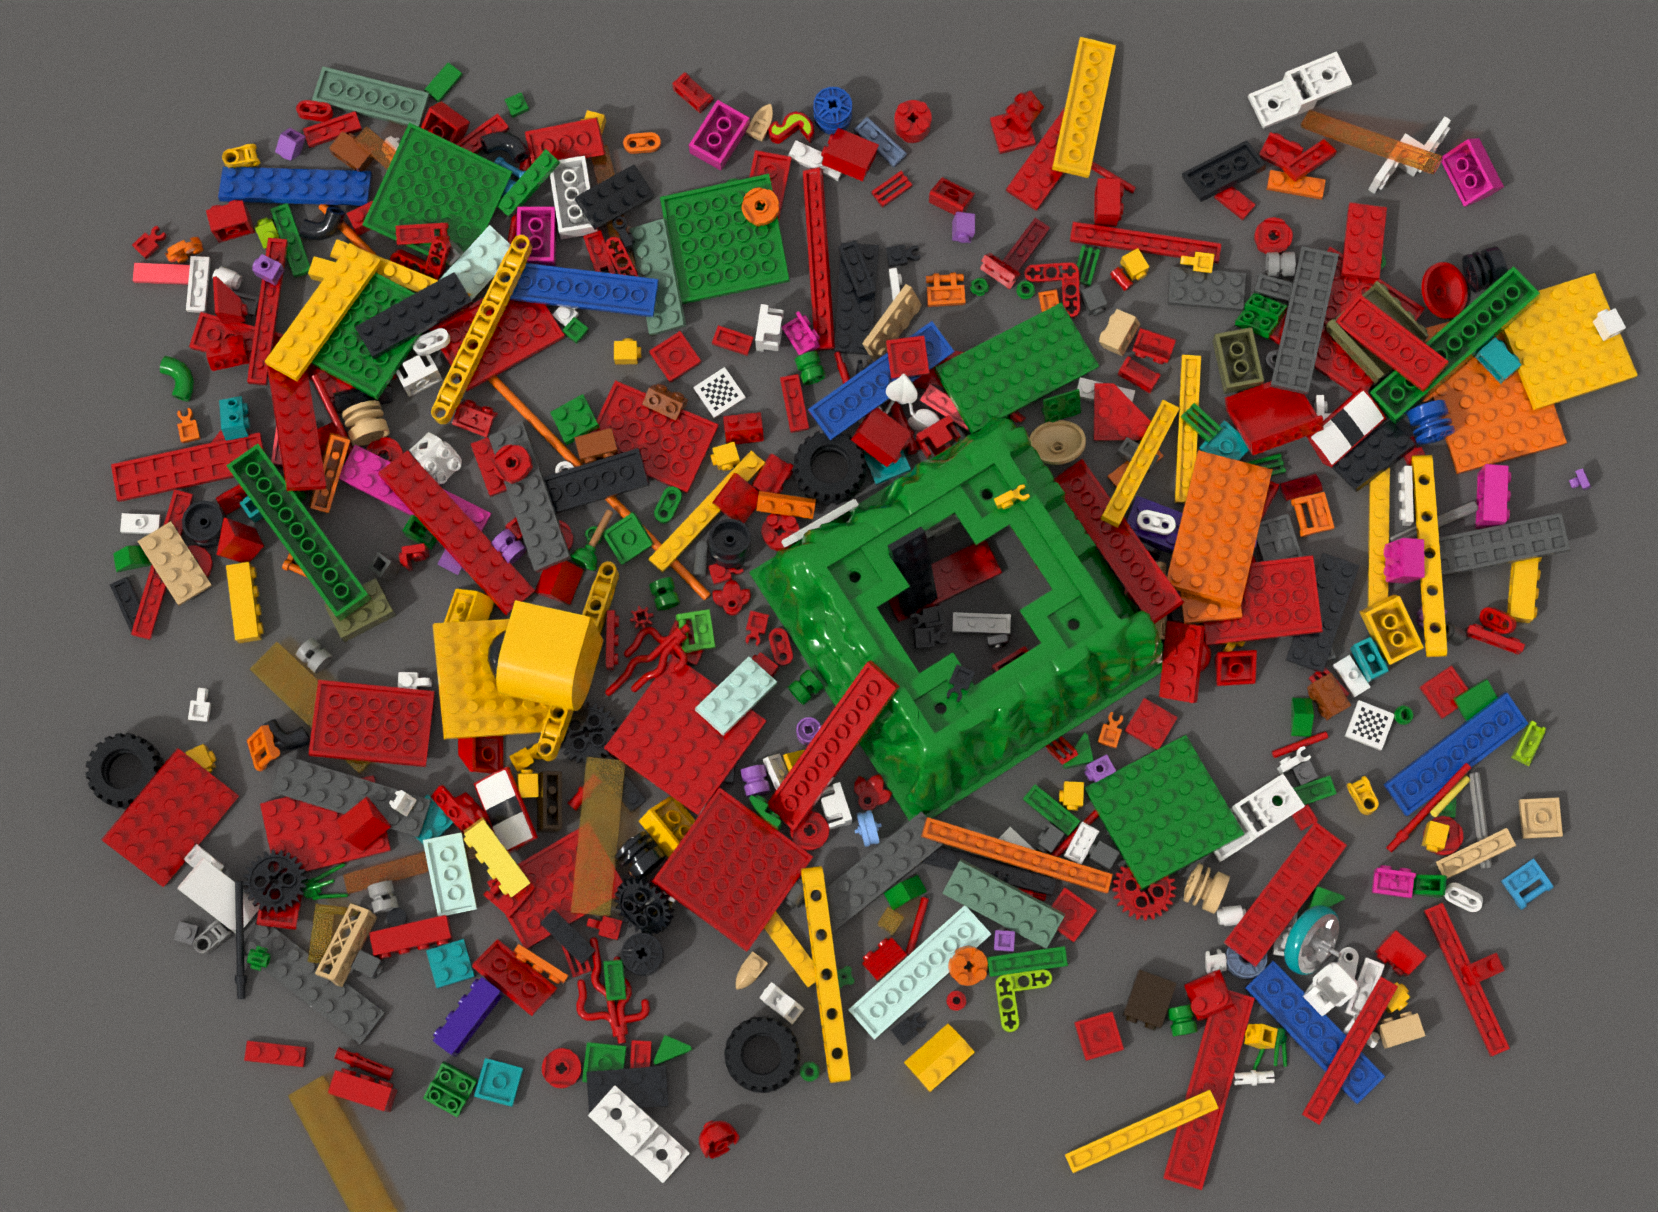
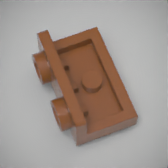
[643,384,688,420]
[1307,673,1351,720]

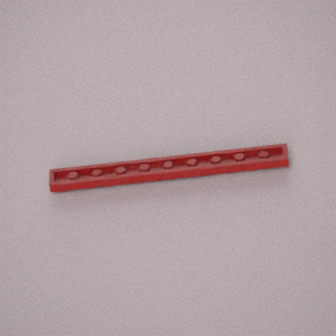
[803,167,835,352]

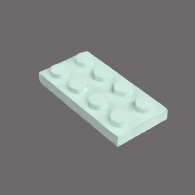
[439,225,511,300]
[695,657,777,736]
[423,832,477,916]

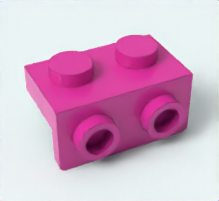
[781,311,820,356]
[1372,865,1416,899]

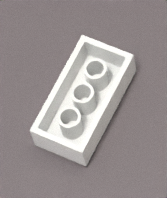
[550,156,598,239]

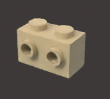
[1099,309,1140,356]
[1377,1011,1425,1049]

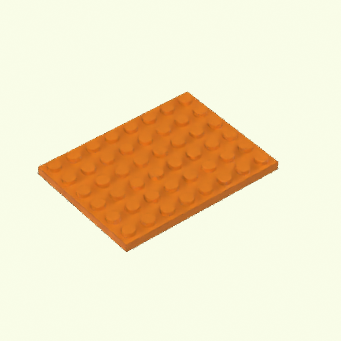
[1424,321,1567,474]

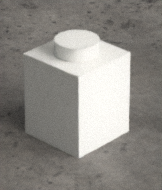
[1593,308,1626,341]

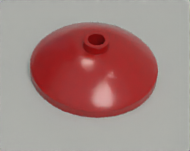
[1422,262,1468,319]

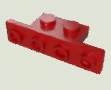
[431,785,489,834]

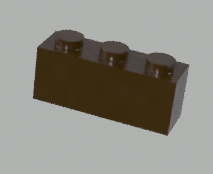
[537,771,562,833]

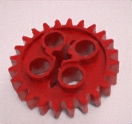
[1112,864,1176,921]

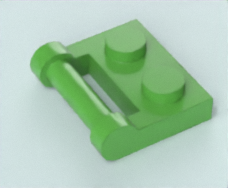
[676,609,715,653]

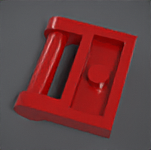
[483,880,536,918]

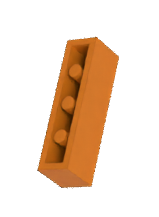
[309,433,350,513]

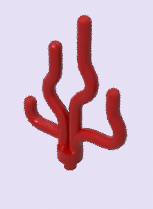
[605,624,691,696]
[576,937,650,1044]

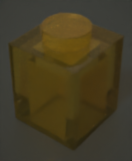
[877,907,904,936]

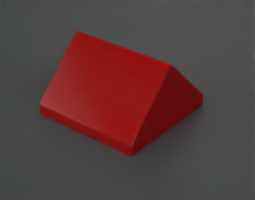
[929,177,975,215]
[217,518,264,563]
[535,561,584,605]
[1214,650,1257,686]
[337,796,392,850]

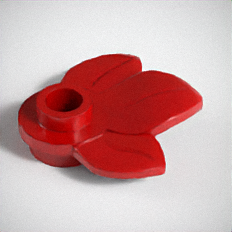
[712,579,751,616]
[854,774,892,811]

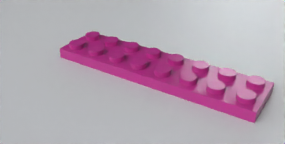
[339,445,491,531]

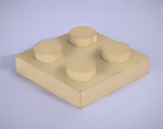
[1518,798,1563,839]

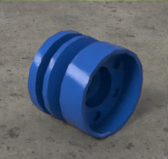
[813,87,852,134]
[1407,400,1455,445]

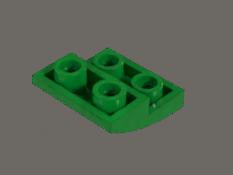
[1235,293,1287,339]
[749,795,782,831]
[423,1061,478,1117]

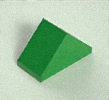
[402,514,437,550]
[113,546,152,572]
[1291,697,1314,737]
[1062,732,1094,769]
[1412,874,1447,898]
[884,875,927,911]
[1307,886,1345,910]
[654,1035,693,1065]

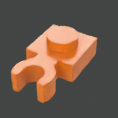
[177,408,201,444]
[1097,712,1123,749]

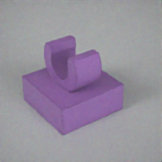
[1569,468,1592,491]
[994,930,1015,952]

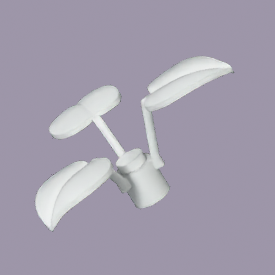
[858,373,940,432]

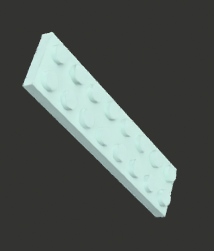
[848,905,991,1040]

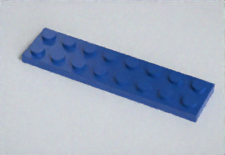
[218,167,372,206]
[506,263,659,318]
[808,321,955,441]
[1383,692,1528,816]
[1245,961,1385,1104]

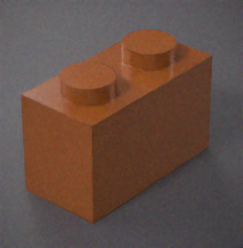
[329,131,375,172]
[574,428,618,464]

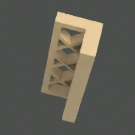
[315,903,377,987]

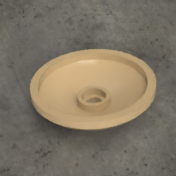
[1030,420,1086,465]

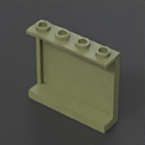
[1324,281,1429,384]

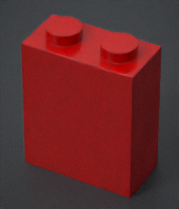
[821,128,879,182]
[851,407,911,467]

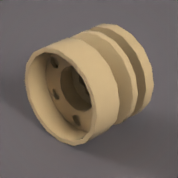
[342,400,390,446]
[1183,863,1230,914]

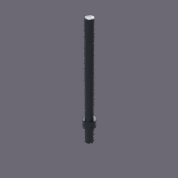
[235,881,247,999]

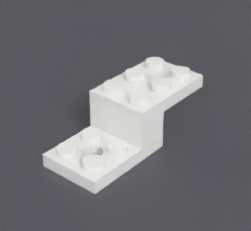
[1248,52,1352,129]
[1368,117,1451,194]
[1213,774,1305,862]
[588,1086,690,1183]

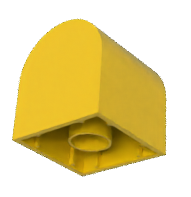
[496,600,603,711]

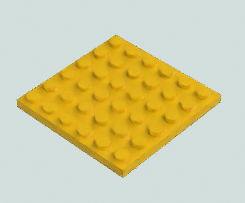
[1502,273,1638,410]
[433,619,558,739]

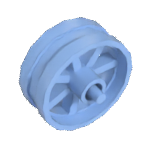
[854,810,882,847]

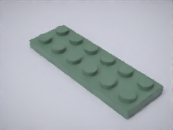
[312,66,430,127]
[630,218,686,336]
[942,859,1065,949]

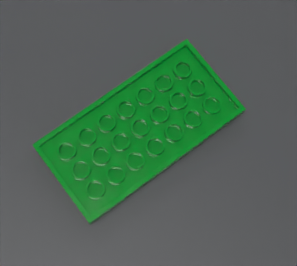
[934,303,1099,434]

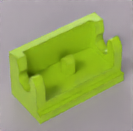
[1511,721,1546,766]

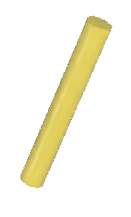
[1430,776,1470,817]

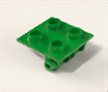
[1041,389,1081,423]

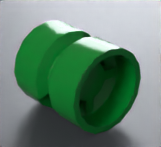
[795,351,826,385]
[649,577,680,611]
[787,669,824,706]
[1167,1005,1198,1037]

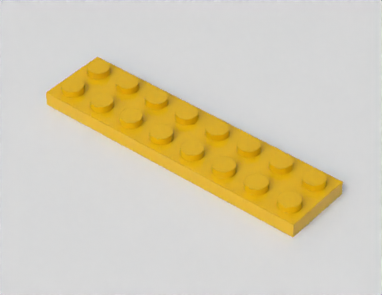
[1052,37,1116,178]
[265,243,382,382]

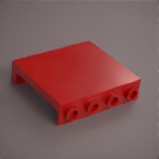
[1225,381,1324,455]

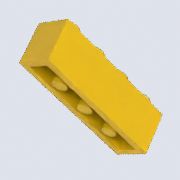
[1507,557,1542,623]
[226,562,264,643]

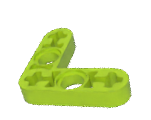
[995,970,1052,1032]

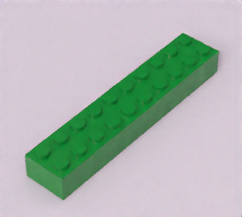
[1370,266,1540,425]
[226,444,371,621]

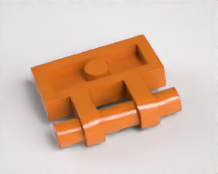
[926,272,966,307]

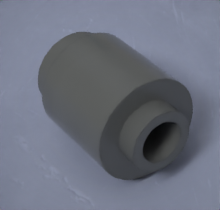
[1438,622,1467,646]
[784,879,805,909]

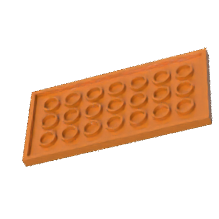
[1167,450,1273,607]

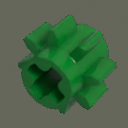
[247,946,271,971]

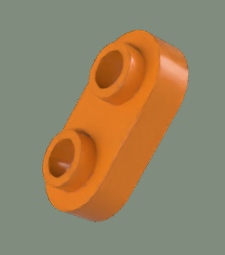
[623,132,661,154]

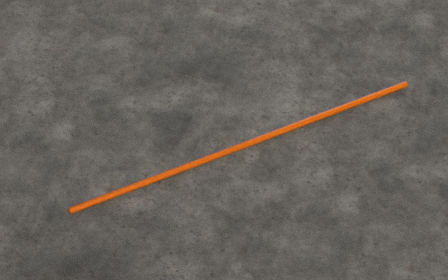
[318,204,711,601]

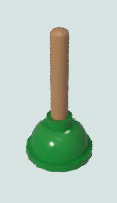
[570,509,613,571]

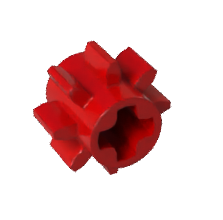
[630,606,654,629]

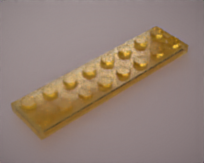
[250,642,372,774]
[571,757,625,916]
[288,1076,397,1212]

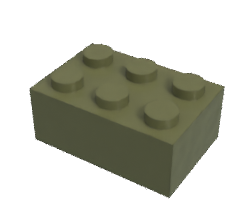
[1212,327,1264,394]
[324,578,396,642]

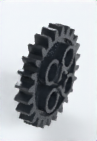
[560,702,618,765]
[243,850,308,914]
[614,875,675,935]

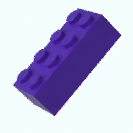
[1127,496,1182,555]
[433,977,504,1057]

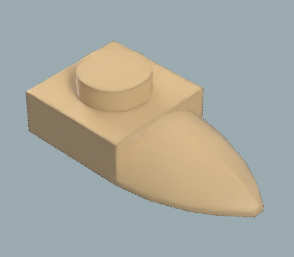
[746,104,773,142]
[736,951,768,990]

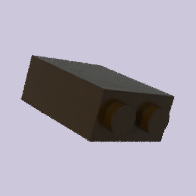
[1122,969,1177,1031]

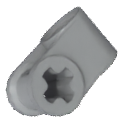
[193,920,232,955]

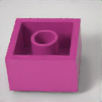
[1384,538,1425,584]

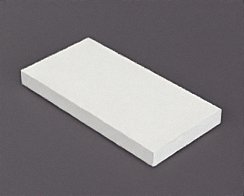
[781,499,859,548]
[178,857,260,934]

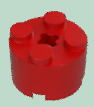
[894,100,932,143]

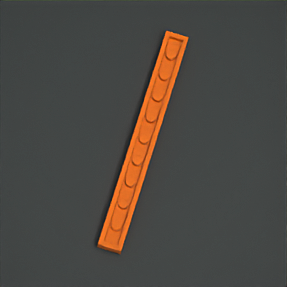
[921,817,1113,894]

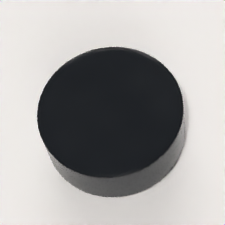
[387,908,407,927]

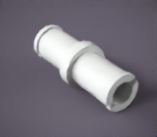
[1233,1070,1275,1086]

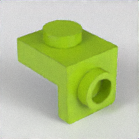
[255,217,280,249]

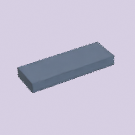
[854,117,907,168]

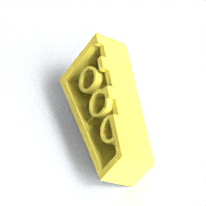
[463,817,530,897]

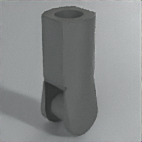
[694,541,709,577]

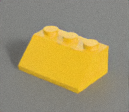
[444,589,494,623]
[639,796,695,858]
[904,1024,975,1092]

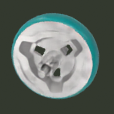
[1284,905,1341,975]

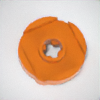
[742,188,780,226]
[165,237,204,264]
[948,945,988,986]

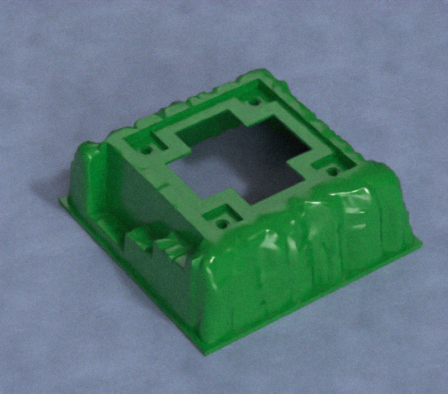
[749,416,1164,821]

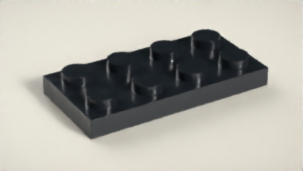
[1182,140,1266,202]
[575,165,655,230]
[1332,420,1415,492]
[587,1066,669,1112]

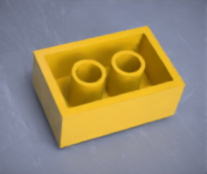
[1359,595,1424,665]

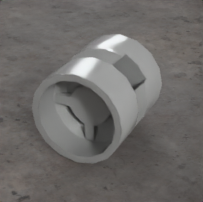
[1266,252,1296,277]
[296,638,333,674]
[367,880,399,914]

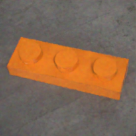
[1266,170,1326,200]
[756,491,816,519]
[514,944,568,984]

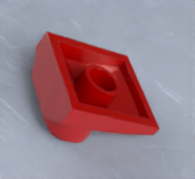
[1184,969,1235,1021]

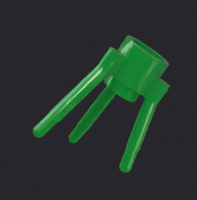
[303,863,348,900]
[1253,1027,1287,1070]

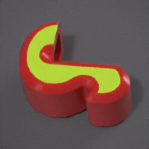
[769,111,814,144]

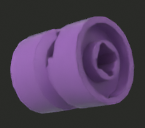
[491,529,527,564]
[796,717,821,746]
[740,765,770,797]

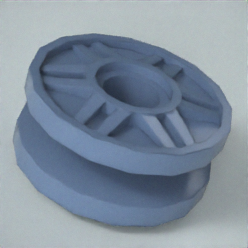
[1225,946,1267,979]

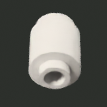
[212,266,242,290]
[1217,905,1246,926]

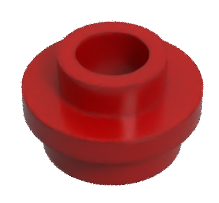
[946,991,966,1011]

